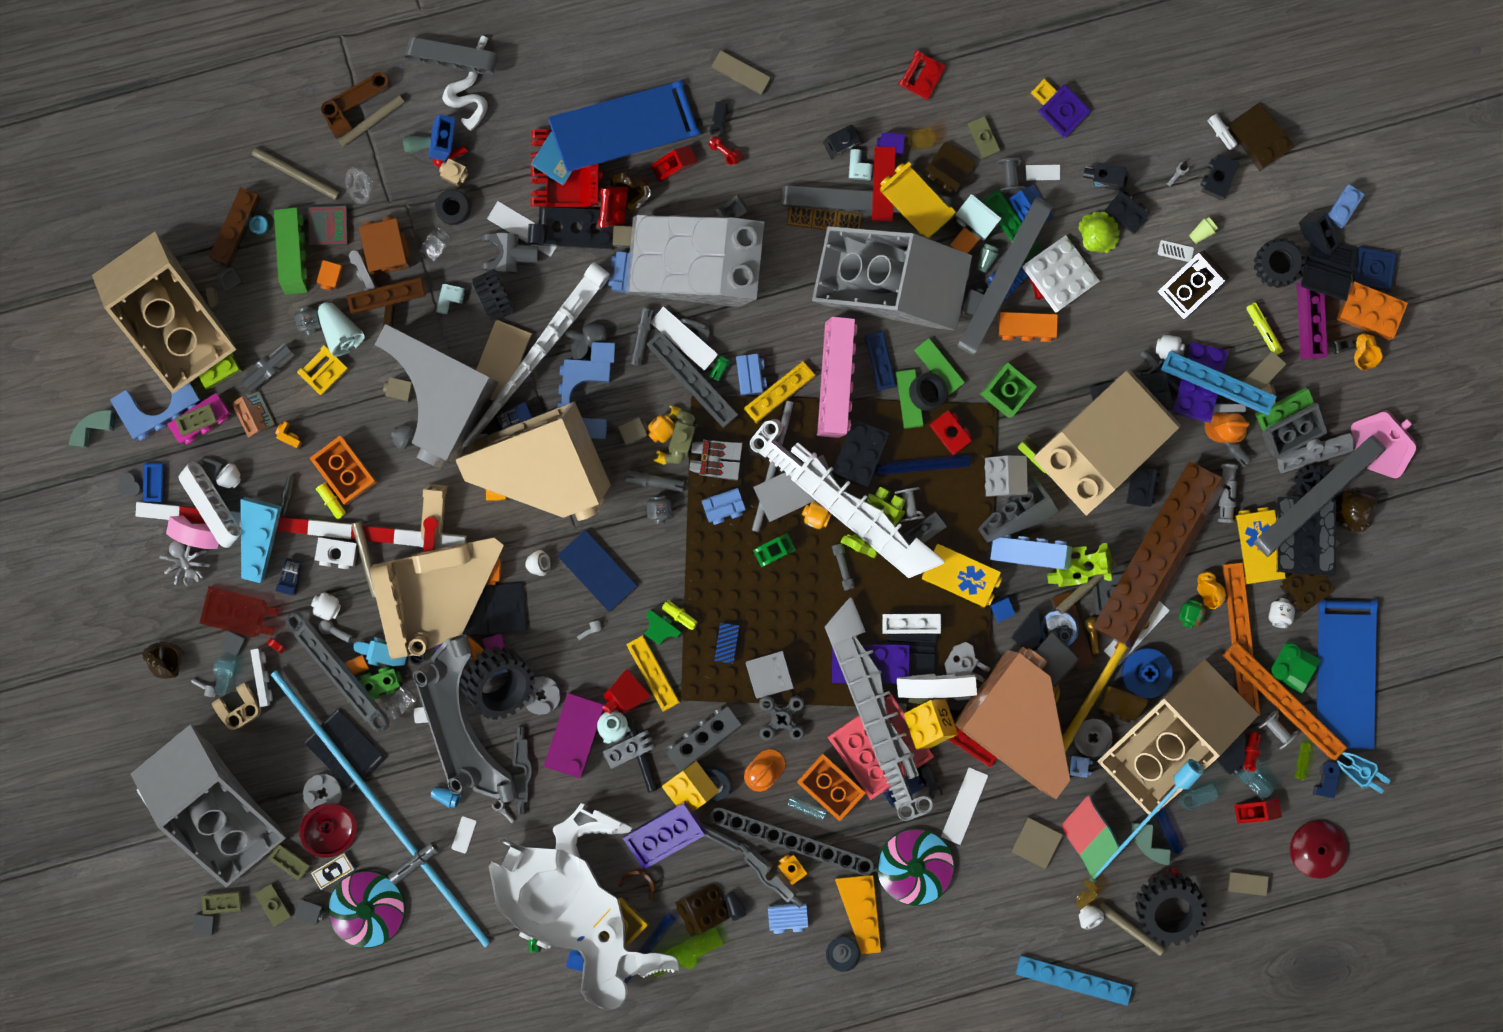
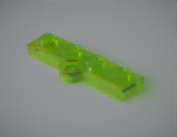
[652,927,724,978]

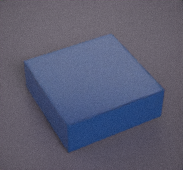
[990,597,1015,622]

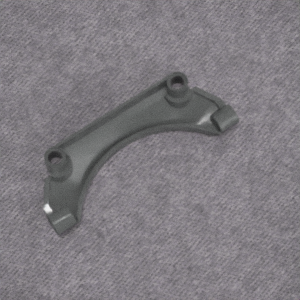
[413,634,518,803]

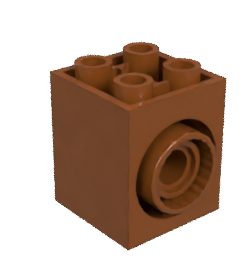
[359,217,411,276]

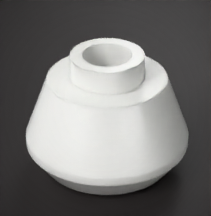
[216,464,241,488]
[526,550,550,576]
[1079,905,1104,930]

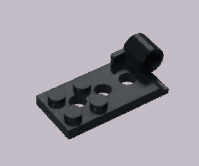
[527,207,614,250]

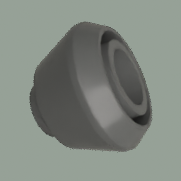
[390,425,415,450]

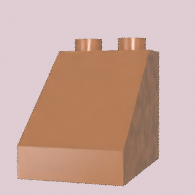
[954,647,1070,799]

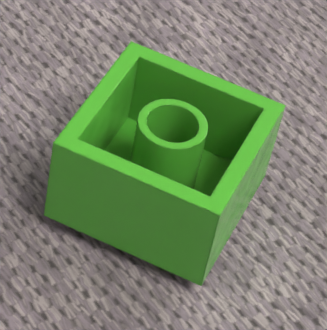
[980,362,1037,418]

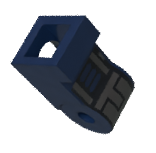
[494,402,532,431]
[275,558,302,596]
[1313,762,1340,798]

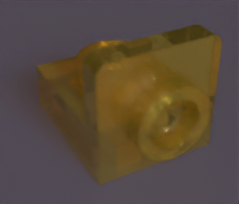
[907,126,936,151]
[1074,879,1098,910]

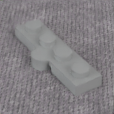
[1277,433,1354,473]

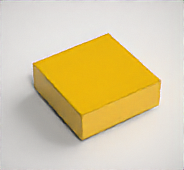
[1031,79,1057,105]

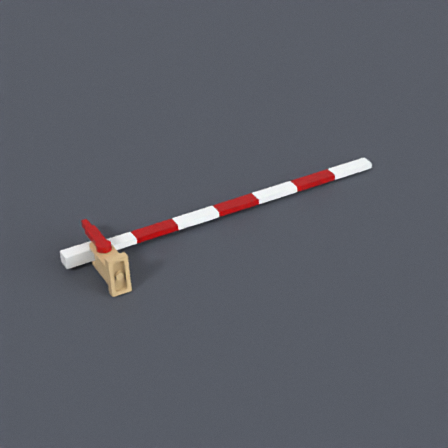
[136,484,467,552]

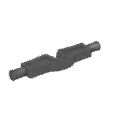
[512,727,532,814]
[738,843,804,909]

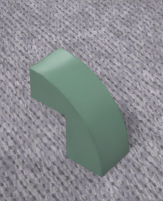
[69,410,115,448]
[1131,822,1170,865]

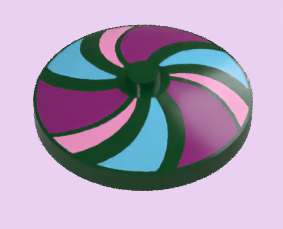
[877,828,954,906]
[328,870,406,948]

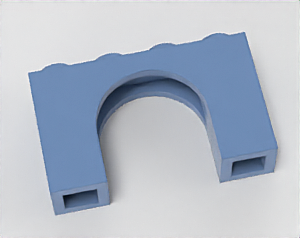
[557,359,611,440]
[110,382,203,441]

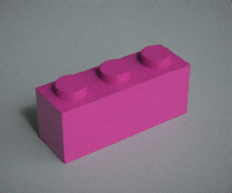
[167,393,231,445]

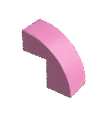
[166,516,219,549]

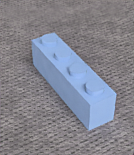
[990,535,1072,570]

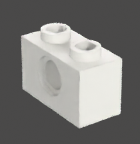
[315,537,358,570]

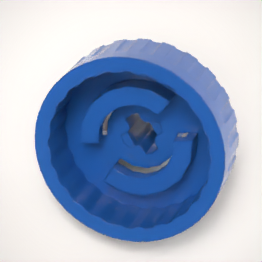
[1121,648,1173,698]

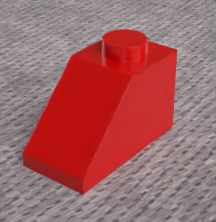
[651,145,697,182]
[1234,798,1282,824]

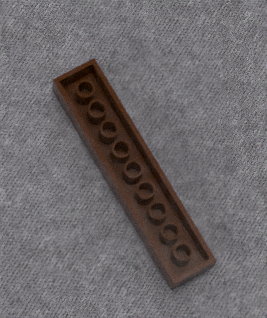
[1093,461,1227,649]

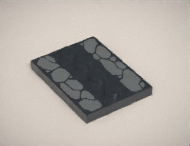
[1276,497,1336,576]

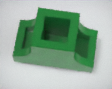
[753,533,796,568]
[644,610,681,645]

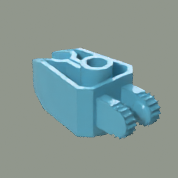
[353,637,406,666]
[1337,752,1391,794]

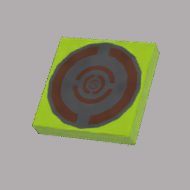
[1018,436,1046,473]

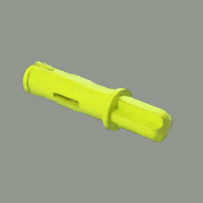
[1246,303,1284,355]

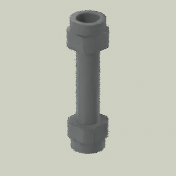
[832,543,855,591]

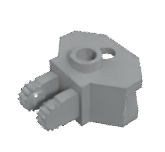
[945,642,991,683]

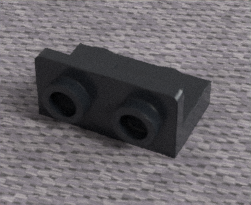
[1104,191,1150,235]
[1126,467,1160,508]

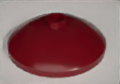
[299,803,357,858]
[1290,821,1348,879]

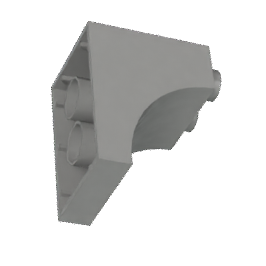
[375,324,498,469]
[131,725,286,887]

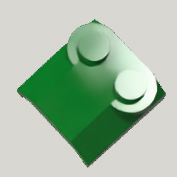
[1269,641,1321,694]

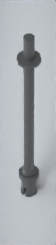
[1140,350,1252,467]

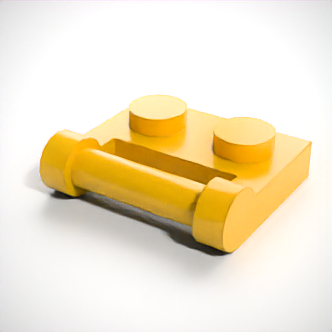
[297,345,348,396]

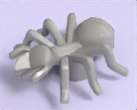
[159,541,210,586]

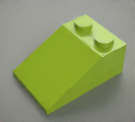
[199,353,243,390]

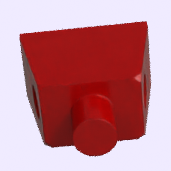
[602,669,651,715]

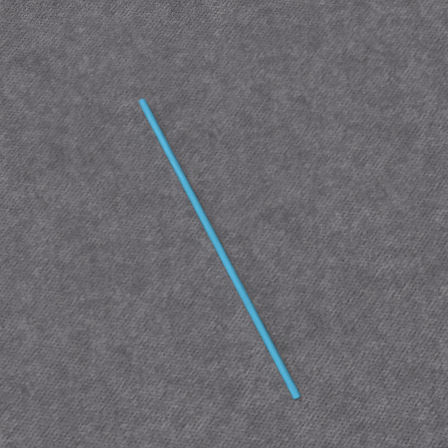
[271,670,491,947]

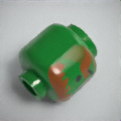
[1178,600,1206,630]

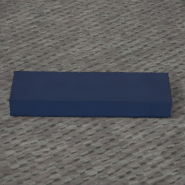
[865,331,896,391]

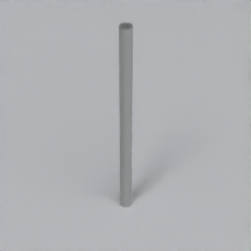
[752,401,794,532]

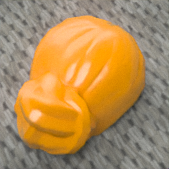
[1354,334,1383,371]
[1197,571,1226,609]

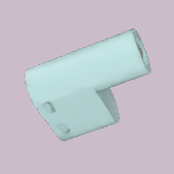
[849,149,873,180]
[436,284,465,314]

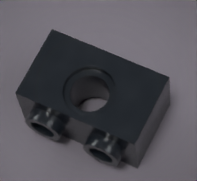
[1200,154,1239,200]

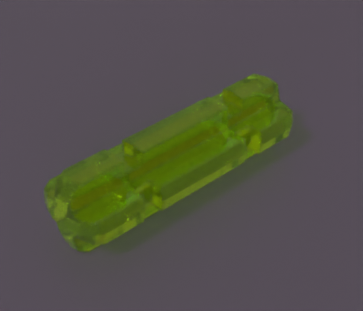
[1294,742,1312,780]

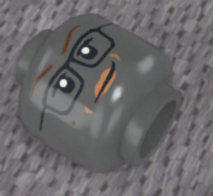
[294,306,321,335]
[646,495,672,524]

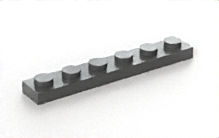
[646,331,738,429]

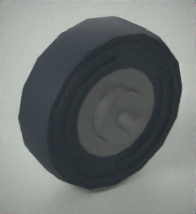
[704,767,732,801]
[826,937,861,972]

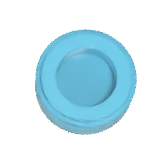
[249,215,269,235]

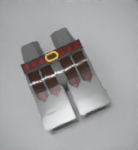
[689,440,742,481]

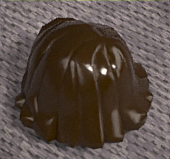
[610,172,651,212]
[1336,489,1377,532]
[142,642,185,679]

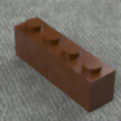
[209,187,261,267]

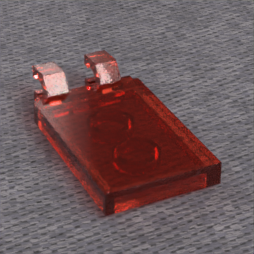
[199,586,280,637]

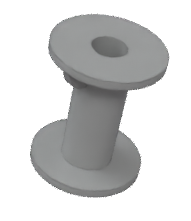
[895,487,925,522]
[1258,710,1298,749]

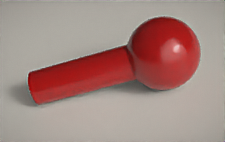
[433,145,468,168]

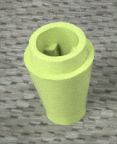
[1189,217,1218,244]

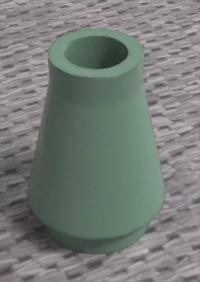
[403,135,431,154]
[977,243,999,273]

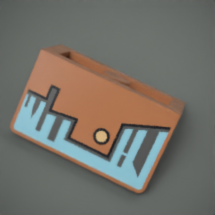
[232,391,275,438]

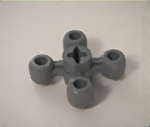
[759,695,805,741]

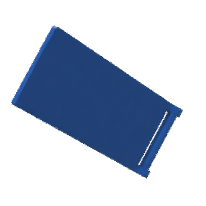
[548,80,702,172]
[1316,599,1378,749]

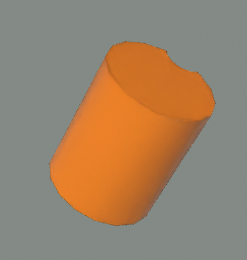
[344,654,370,676]

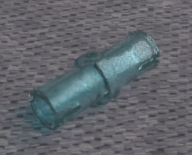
[787,796,827,821]

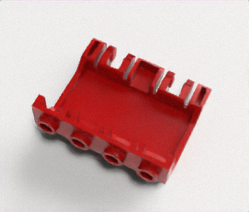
[530,129,603,208]

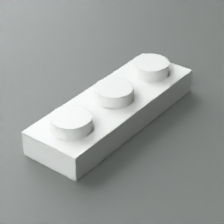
[883,614,941,634]
[251,649,273,707]

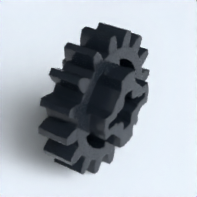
[1291,465,1327,498]

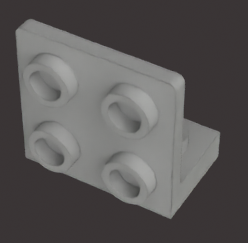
[746,651,793,699]

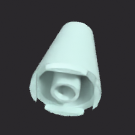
[317,302,365,357]

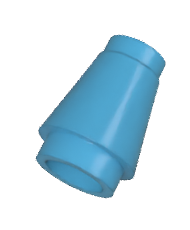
[431,786,461,808]

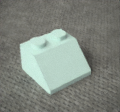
[955,194,1001,241]

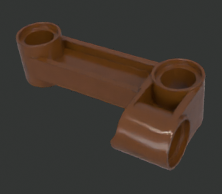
[321,72,390,139]

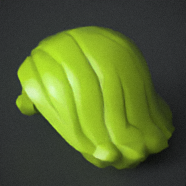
[1078,212,1120,253]

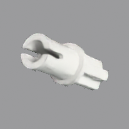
[1207,114,1237,150]

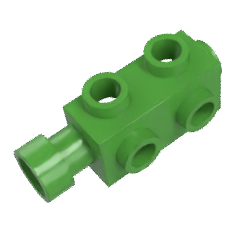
[347,666,403,703]

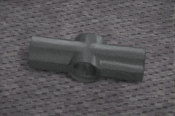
[240,343,295,393]

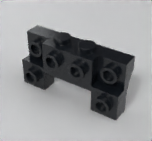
[1090,370,1174,410]

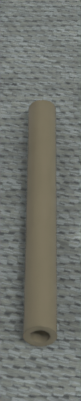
[252,147,340,200]

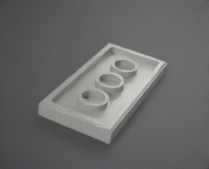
[753,455,834,522]

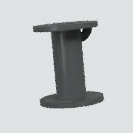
[997,158,1025,192]

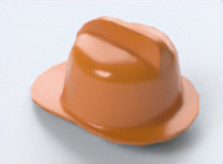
[1204,413,1249,443]
[744,749,785,792]

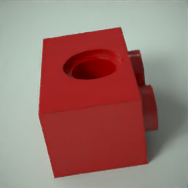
[929,411,972,456]

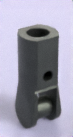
[1331,333,1365,354]

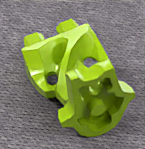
[841,487,906,558]
[1047,543,1113,587]

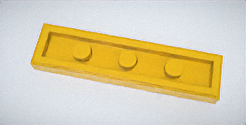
[744,361,816,424]
[626,635,680,712]

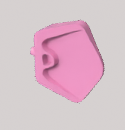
[1351,410,1417,478]

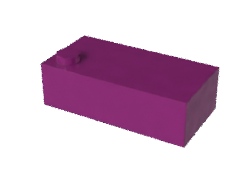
[543,693,604,778]

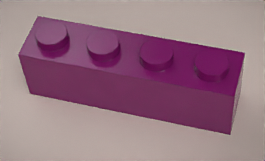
[1296,282,1328,360]

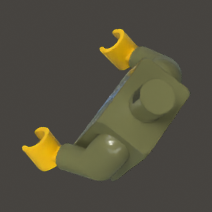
[654,406,698,465]

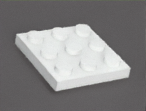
[1022,235,1100,313]

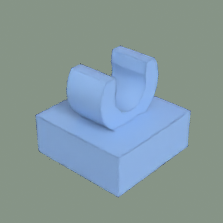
[1070,756,1093,778]

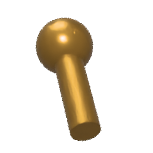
[1085,617,1099,654]

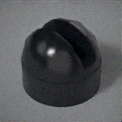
[409,653,425,665]

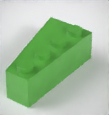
[274,208,308,295]

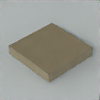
[1011,817,1062,869]

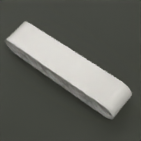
[179,461,241,548]

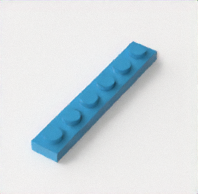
[1161,351,1277,415]
[1015,955,1133,1006]

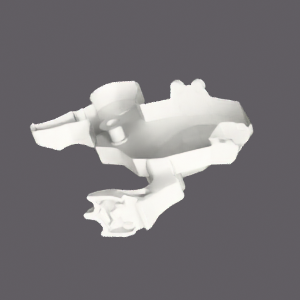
[489,803,680,1010]

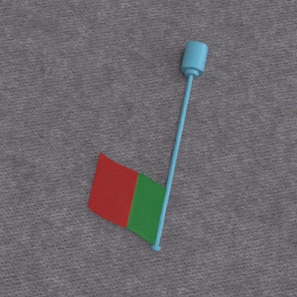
[1062,759,1204,882]

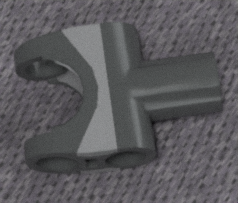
[481,233,539,273]

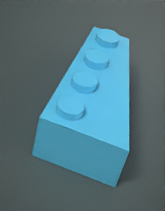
[241,497,282,583]

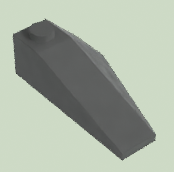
[978,476,1059,542]

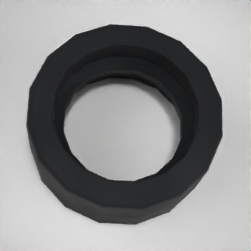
[909,373,947,411]

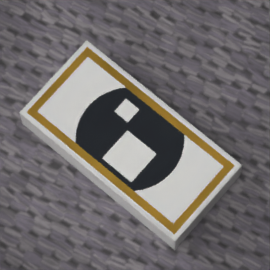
[311,853,355,889]

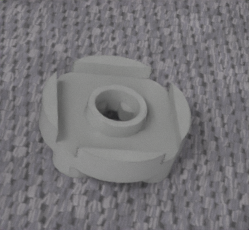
[523,676,561,715]
[1073,718,1112,757]
[303,774,343,809]

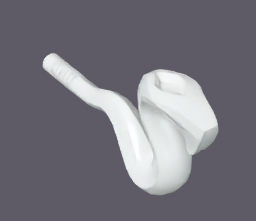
[442,36,488,131]

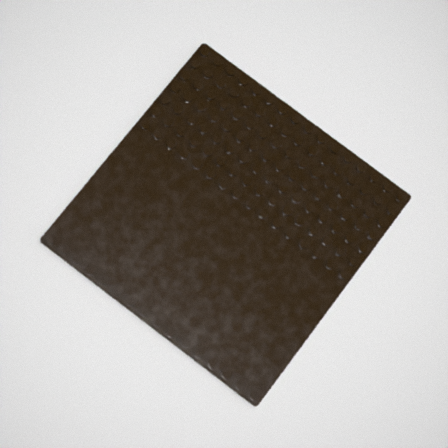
[681,395,997,710]

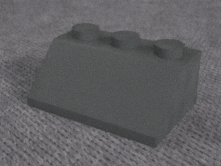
[1262,403,1327,459]

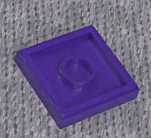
[1037,84,1091,138]

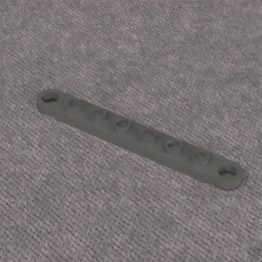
[285,611,390,732]

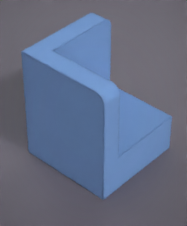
[591,342,615,364]

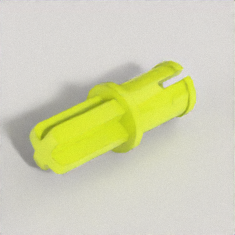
[316,482,346,519]
[662,600,698,630]

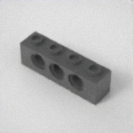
[666,706,742,771]

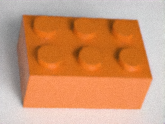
[1336,282,1408,341]
[309,435,377,505]
[796,753,865,822]

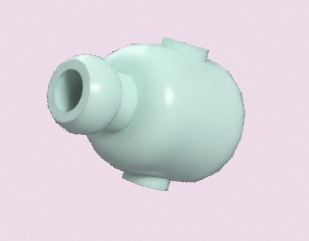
[597,709,630,744]

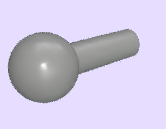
[319,620,352,643]

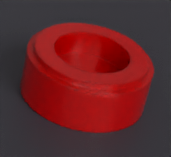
[266,638,285,654]

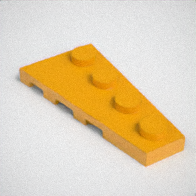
[835,875,881,954]

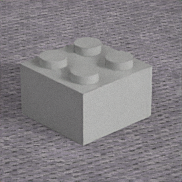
[984,456,1028,496]

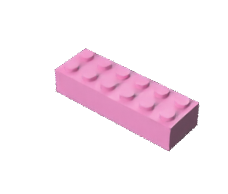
[817,317,857,438]

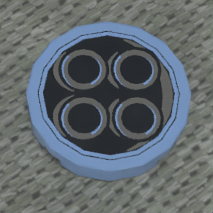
[1040,611,1079,646]

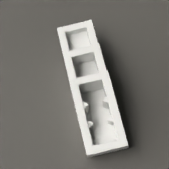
[897,674,977,698]

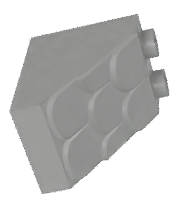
[625,215,764,308]
[812,226,972,330]

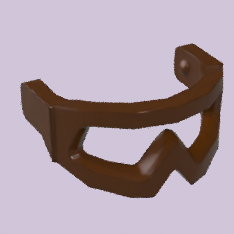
[619,869,655,899]

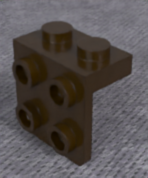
[924,142,975,194]
[1280,573,1335,612]
[675,884,730,937]

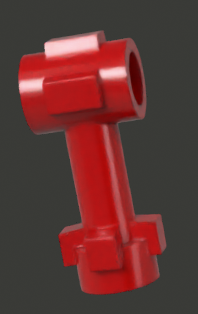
[708,136,743,166]

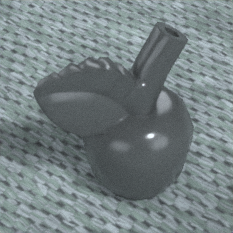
[565,323,607,360]

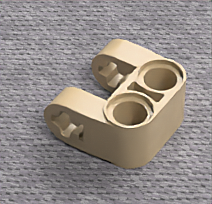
[212,682,261,730]

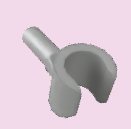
[1167,162,1189,187]
[577,620,602,640]
[191,678,217,697]
[492,800,515,823]

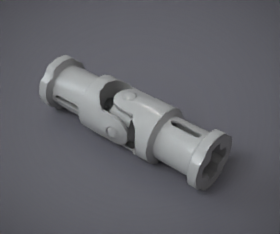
[1218,464,1238,523]

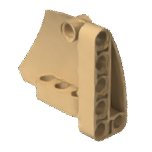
[370,537,504,659]

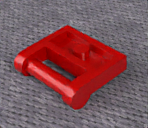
[898,50,945,101]
[597,186,628,227]

